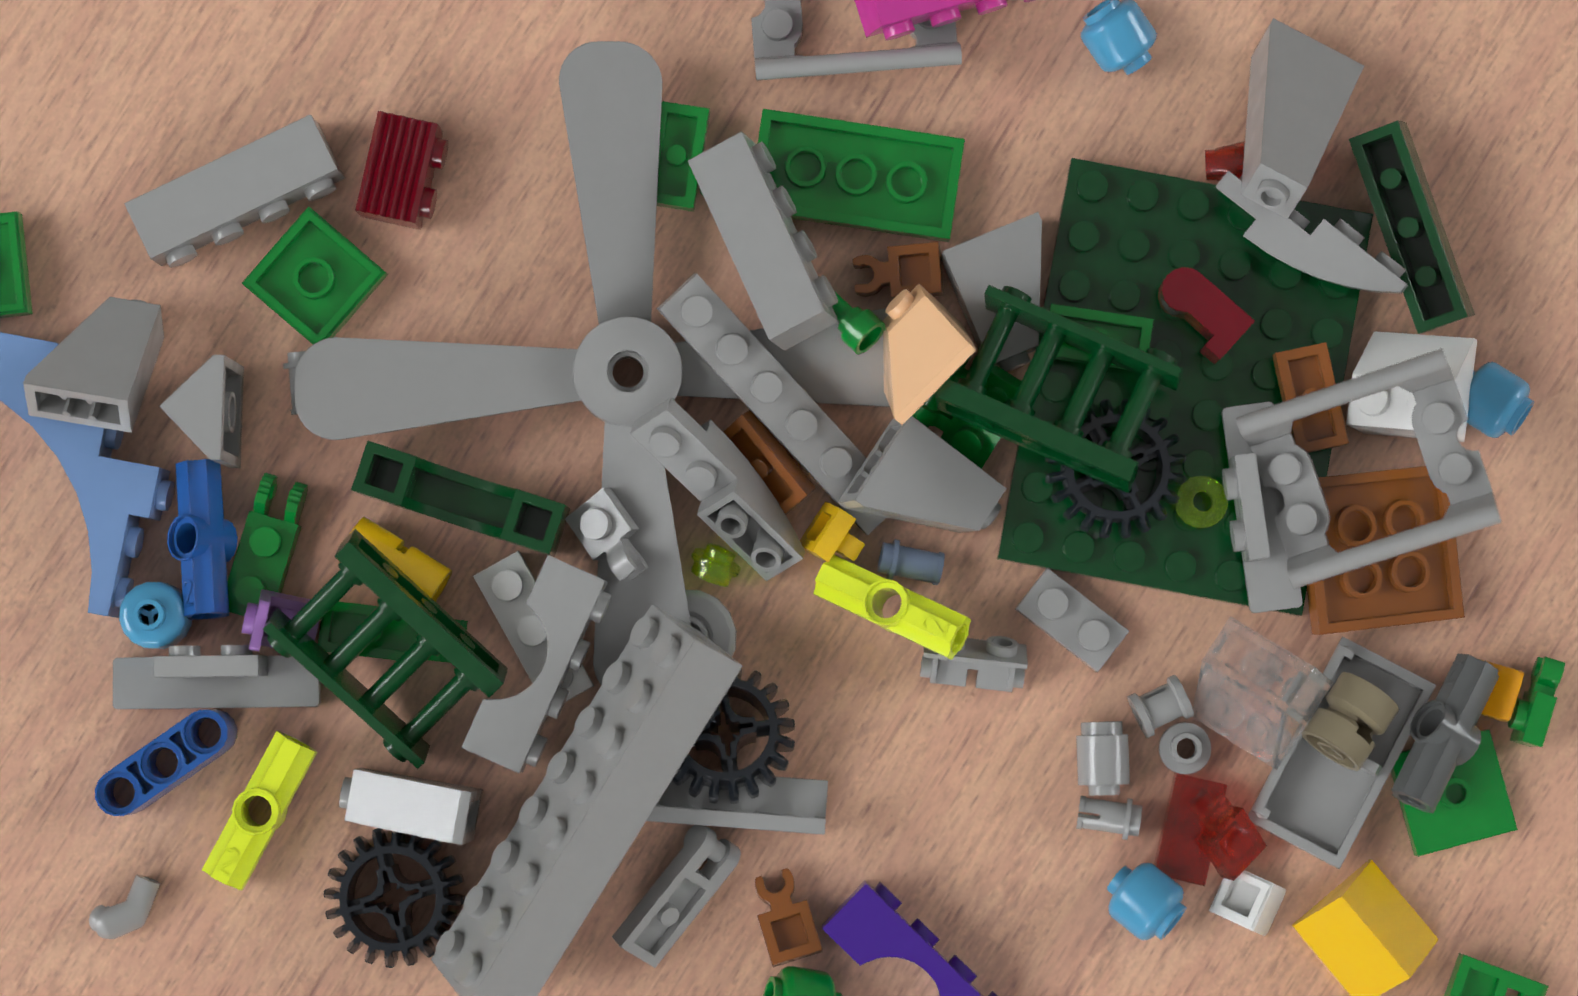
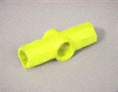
[813,555,971,660]
[202,731,318,891]

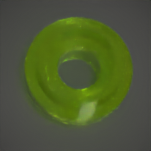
[1175,476,1228,528]
[691,543,741,587]

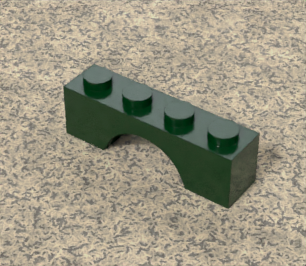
[351,440,570,557]

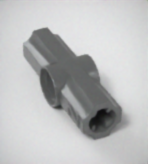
[1391,653,1499,813]

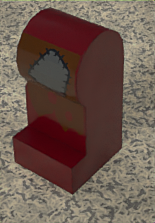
[1158,267,1255,365]

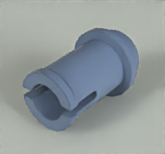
[877,539,945,585]

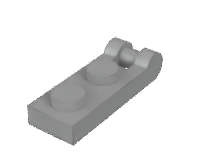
[612,825,741,968]

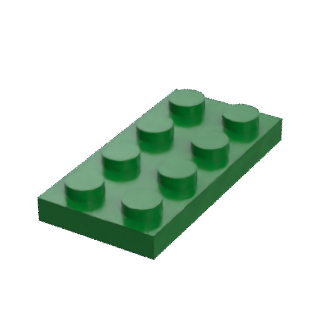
[757,109,965,242]

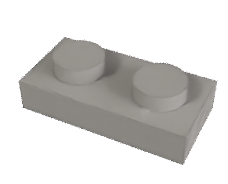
[1015,568,1129,672]

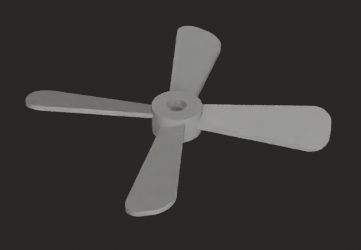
[295,41,890,685]

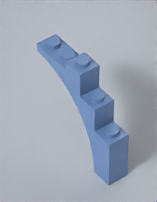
[0,332,174,618]

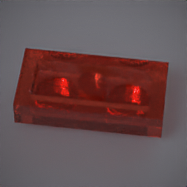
[1154,772,1227,886]

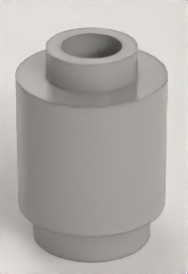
[1076,721,1130,795]

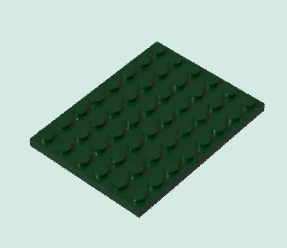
[997,158,1373,616]

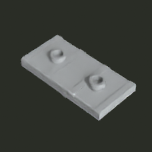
[1246,636,1436,869]

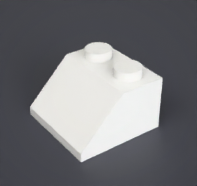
[1346,331,1477,442]

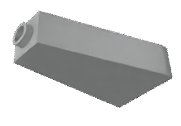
[1241,18,1364,219]

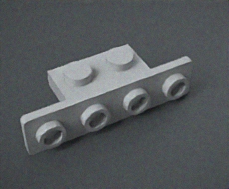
[1221,402,1303,613]
[113,645,321,709]

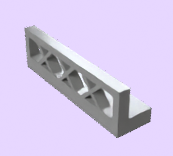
[646,776,828,835]

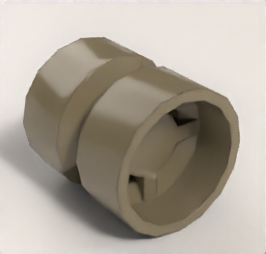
[1301,672,1399,771]

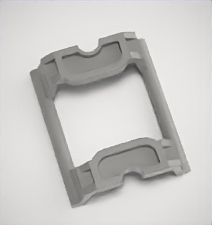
[751,0,962,81]
[1236,348,1502,589]

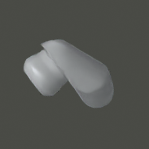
[89,875,161,939]

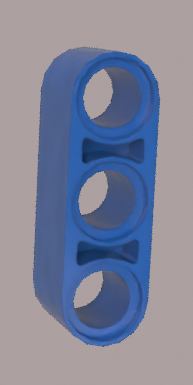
[95,709,237,816]

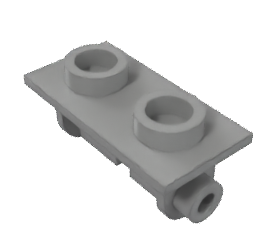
[920,636,1028,692]

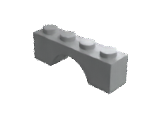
[461,555,612,773]

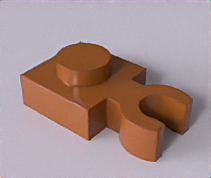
[852,242,944,299]
[755,868,822,967]

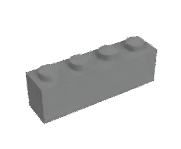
[124,114,345,268]
[688,131,839,351]

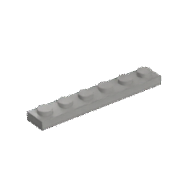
[657,273,887,535]

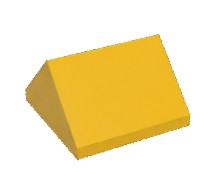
[1291,859,1439,996]

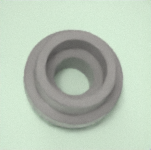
[1159,722,1211,774]

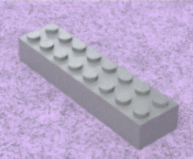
[431,605,742,996]

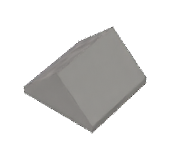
[160,355,244,468]

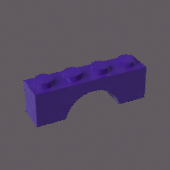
[822,880,998,996]

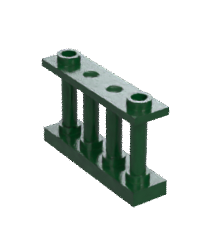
[935,285,1182,493]
[262,529,508,769]

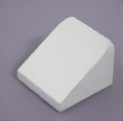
[1209,864,1286,936]

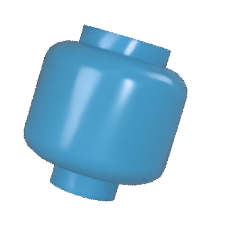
[1080,0,1157,75]
[1467,362,1534,438]
[119,582,192,649]
[1107,863,1187,940]

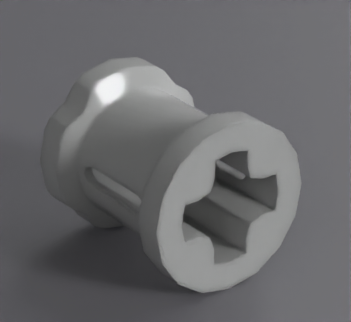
[1127,674,1194,738]

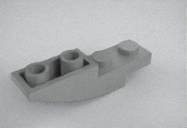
[1216,171,1408,294]
[630,397,805,581]

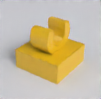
[800,502,865,562]

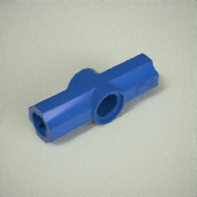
[167,459,238,620]

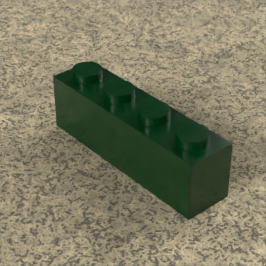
[1349,120,1475,334]

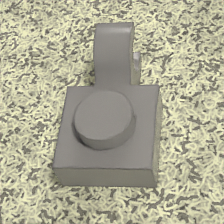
[565,488,648,581]

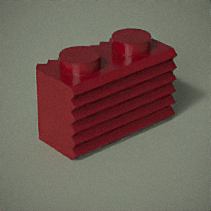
[355,111,449,230]

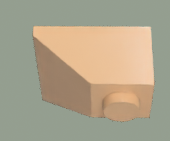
[883,284,976,425]

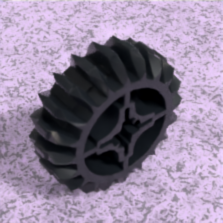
[1045,399,1186,539]
[672,668,795,804]
[324,828,466,968]

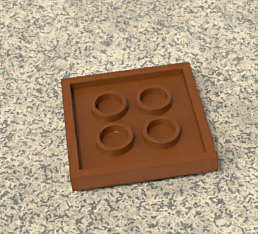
[1307,466,1465,635]

